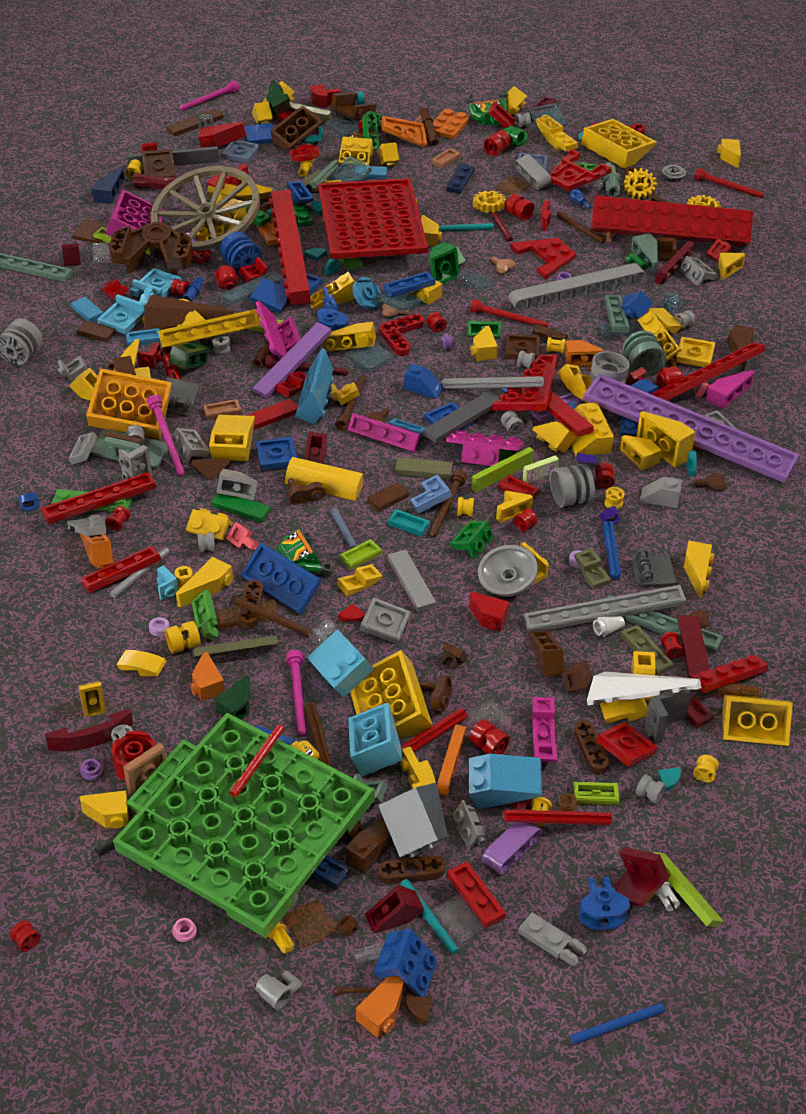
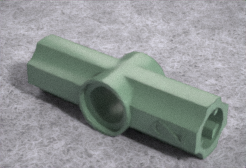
[602,162,620,197]

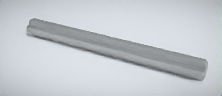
[442,377,544,389]

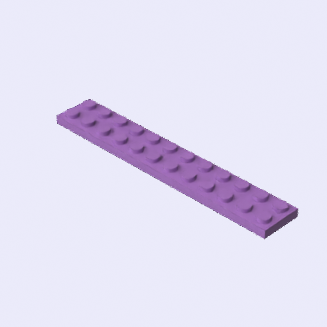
[583,374,799,483]

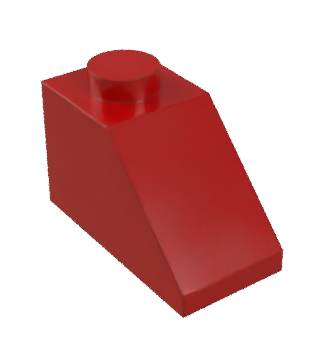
[469,591,509,632]

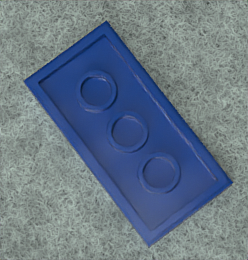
[240,542,323,614]

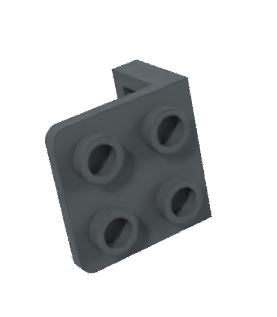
[645,690,692,744]

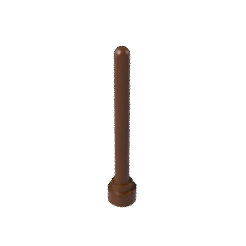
[335,375,366,431]
[429,470,467,537]

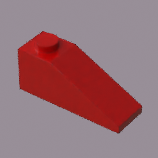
[198,122,247,148]

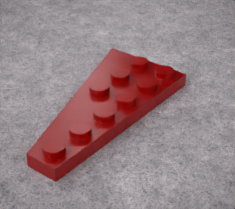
[492,354,558,412]

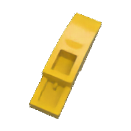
[536,115,578,151]
[638,310,682,361]
[400,747,436,789]

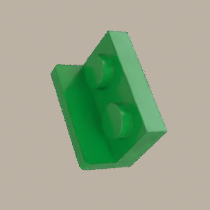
[293,204,313,228]
[450,521,494,559]

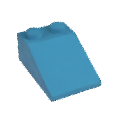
[469,754,542,809]

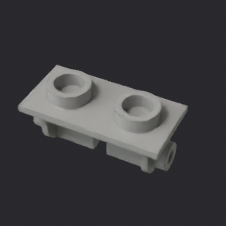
[453,800,487,850]

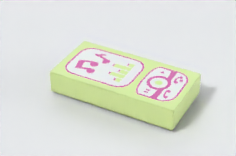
[522,455,559,483]

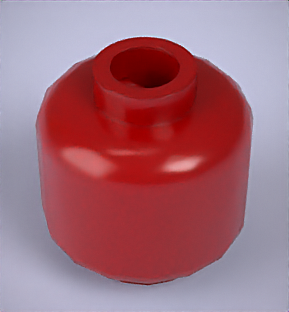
[215,265,238,290]
[656,366,684,388]

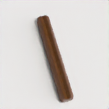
[304,701,332,767]

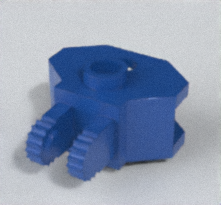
[317,308,349,332]
[579,877,630,930]

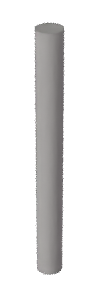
[109,547,170,598]

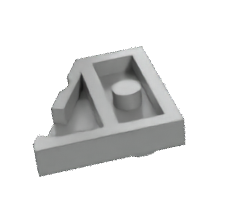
[67,515,106,536]

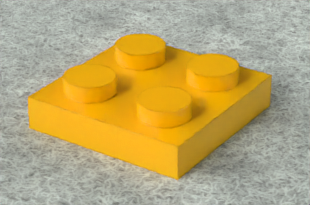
[676,337,715,367]

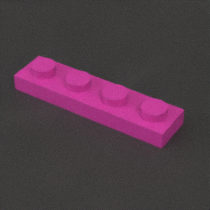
[347,413,421,452]

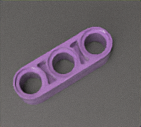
[481,822,542,875]

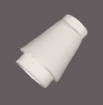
[593,616,625,637]

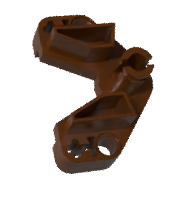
[109,222,193,276]

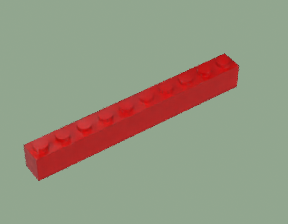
[269,189,311,305]

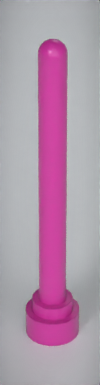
[179,80,239,111]
[146,395,185,476]
[286,650,306,736]

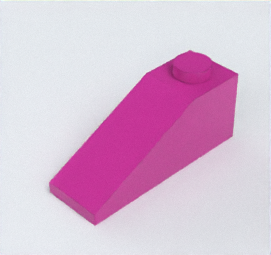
[706,370,755,409]

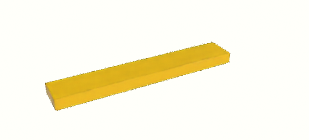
[158,309,261,348]

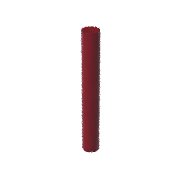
[491,212,513,242]

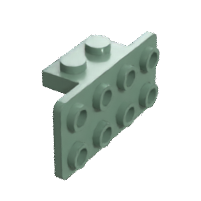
[90,429,169,469]

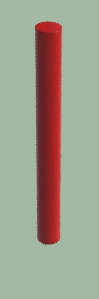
[229,724,285,798]

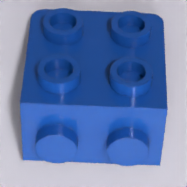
[373,929,437,997]

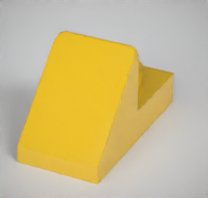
[496,491,533,524]

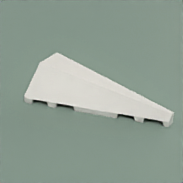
[587,672,701,705]

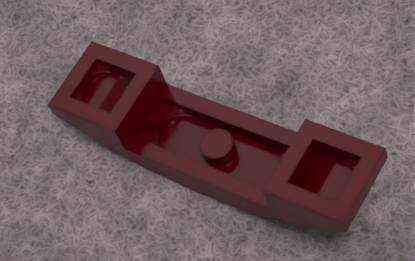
[45,708,133,751]

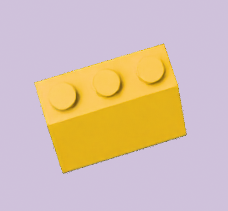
[560,403,614,456]
[722,695,793,746]

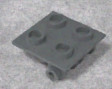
[166,377,200,417]
[631,548,676,586]

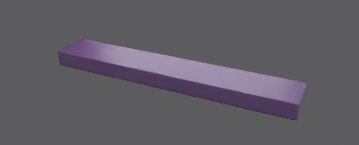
[253,322,332,398]

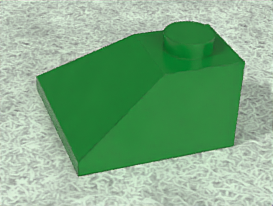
[429,242,460,285]

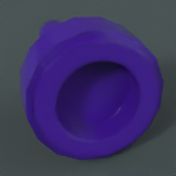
[599,506,620,525]

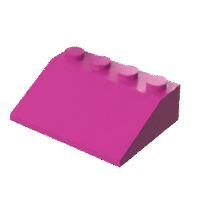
[105,189,165,238]

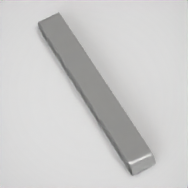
[508,263,647,311]

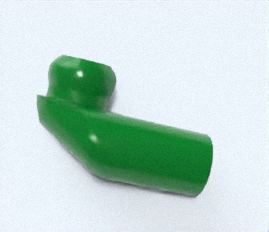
[625,253,648,270]

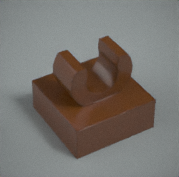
[441,642,468,669]

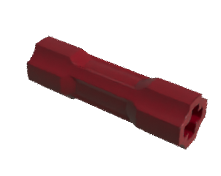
[133,173,181,191]

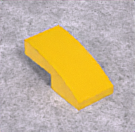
[336,564,383,596]
[116,650,167,676]
[600,697,648,724]

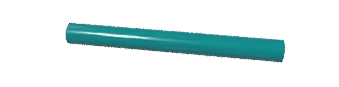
[439,223,493,232]
[400,879,460,956]

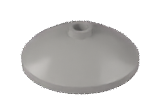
[478,545,538,597]

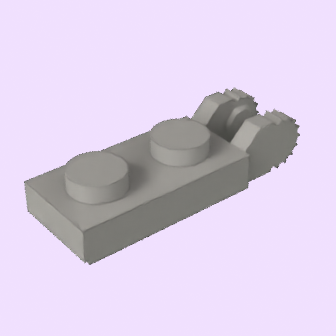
[518,912,587,966]

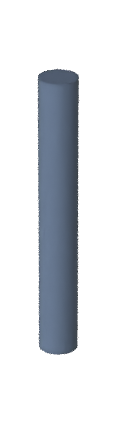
[331,508,357,549]

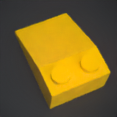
[637,411,695,468]

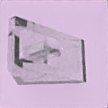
[468,699,512,733]

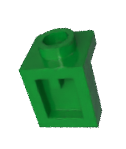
[246,206,271,227]

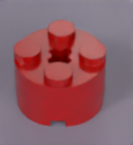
[111,731,156,781]

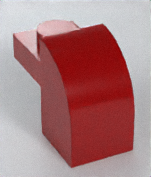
[310,84,341,108]

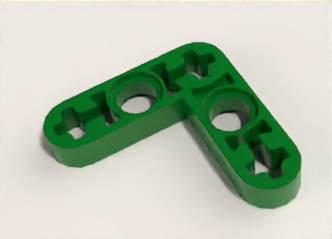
[362,111,387,152]

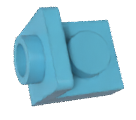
[157,565,178,600]

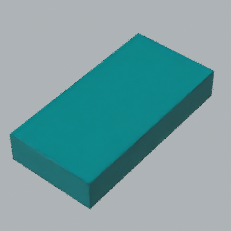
[387,509,430,537]

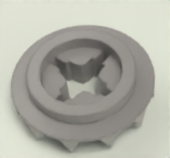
[662,165,686,181]

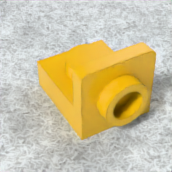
[330,382,360,406]

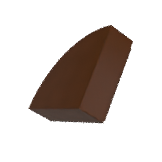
[406,995,431,1025]

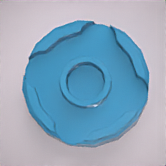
[353,277,381,310]

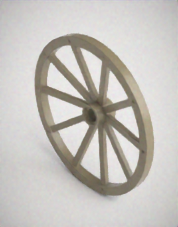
[151,166,260,251]

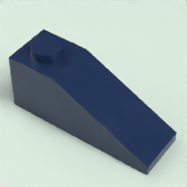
[91,166,125,204]

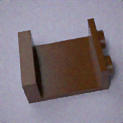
[330,92,377,120]

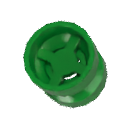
[506,126,525,145]

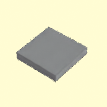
[359,598,411,644]

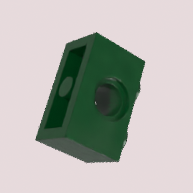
[169,341,210,370]

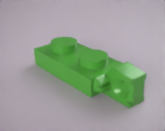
[191,589,218,641]

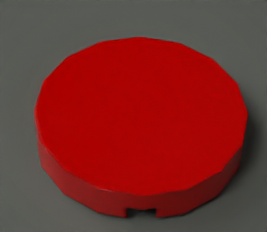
[289,144,320,162]

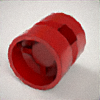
[483,130,511,156]
[505,193,535,221]
[469,719,510,755]

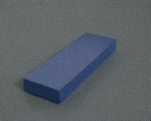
[383,271,435,298]

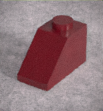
[365,885,424,934]

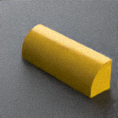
[285,457,363,501]

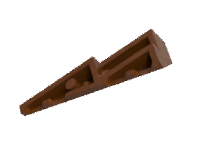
[145,295,234,330]

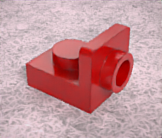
[707,238,731,262]

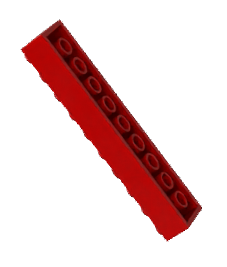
[590,195,754,246]

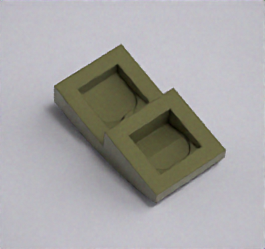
[574,548,611,590]

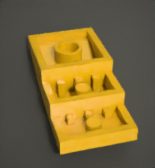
[207,181,272,201]

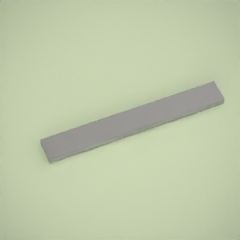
[523,585,686,632]

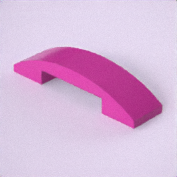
[532,697,557,763]

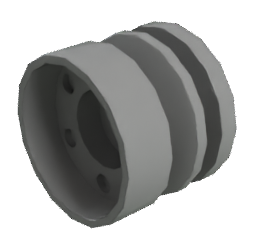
[0,318,43,365]
[589,351,629,384]
[550,463,595,508]

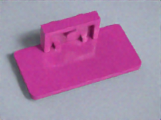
[256,301,301,360]
[446,430,524,466]

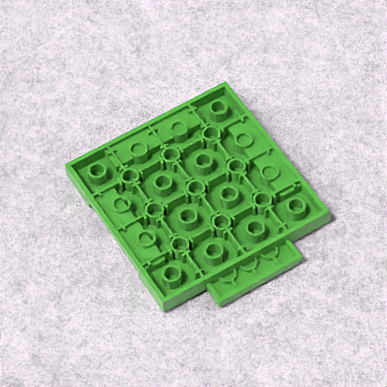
[113,713,375,938]

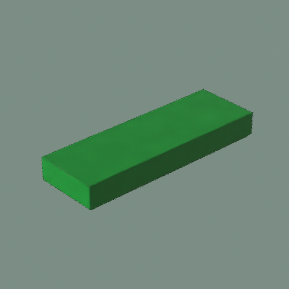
[211,493,271,523]

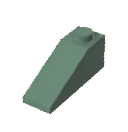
[631,233,658,275]

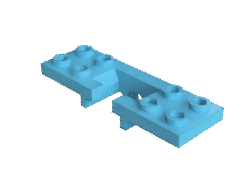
[97,268,181,334]

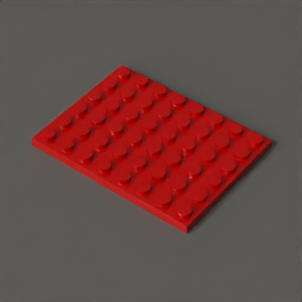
[318,178,428,259]

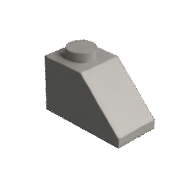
[217,469,258,500]
[640,477,682,508]

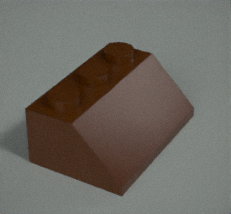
[270,105,323,150]

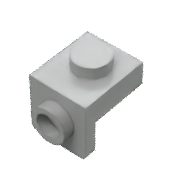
[57,356,88,381]

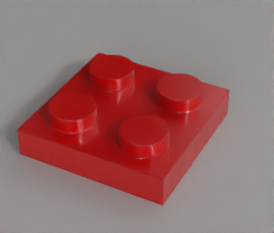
[596,722,658,767]

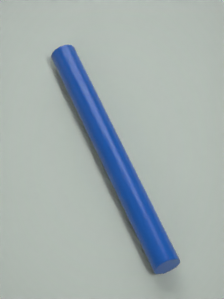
[570,1003,665,1045]

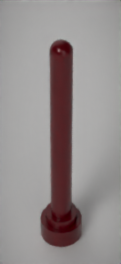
[265,354,349,376]

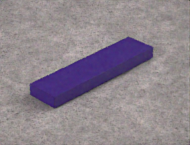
[576,453,598,466]

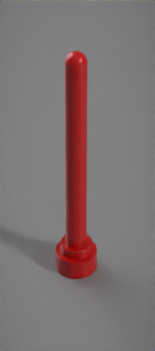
[694,168,765,198]
[470,299,549,328]

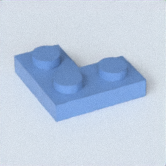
[410,474,452,513]

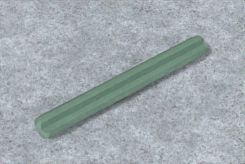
[310,159,340,190]

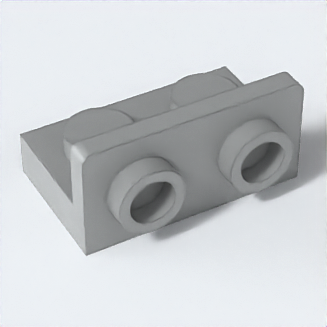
[679,256,718,286]
[172,428,210,464]
[119,445,152,480]

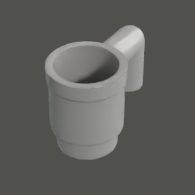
[255,971,302,1010]

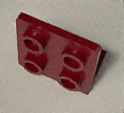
[613,847,670,907]

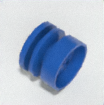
[219,231,262,275]

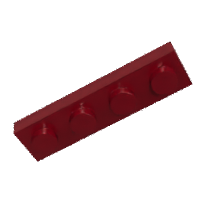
[654,240,694,285]

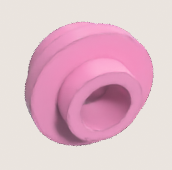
[172,918,197,942]

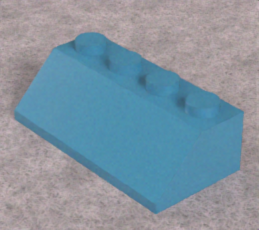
[295,348,334,425]

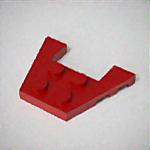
[549,148,612,191]
[510,238,576,279]

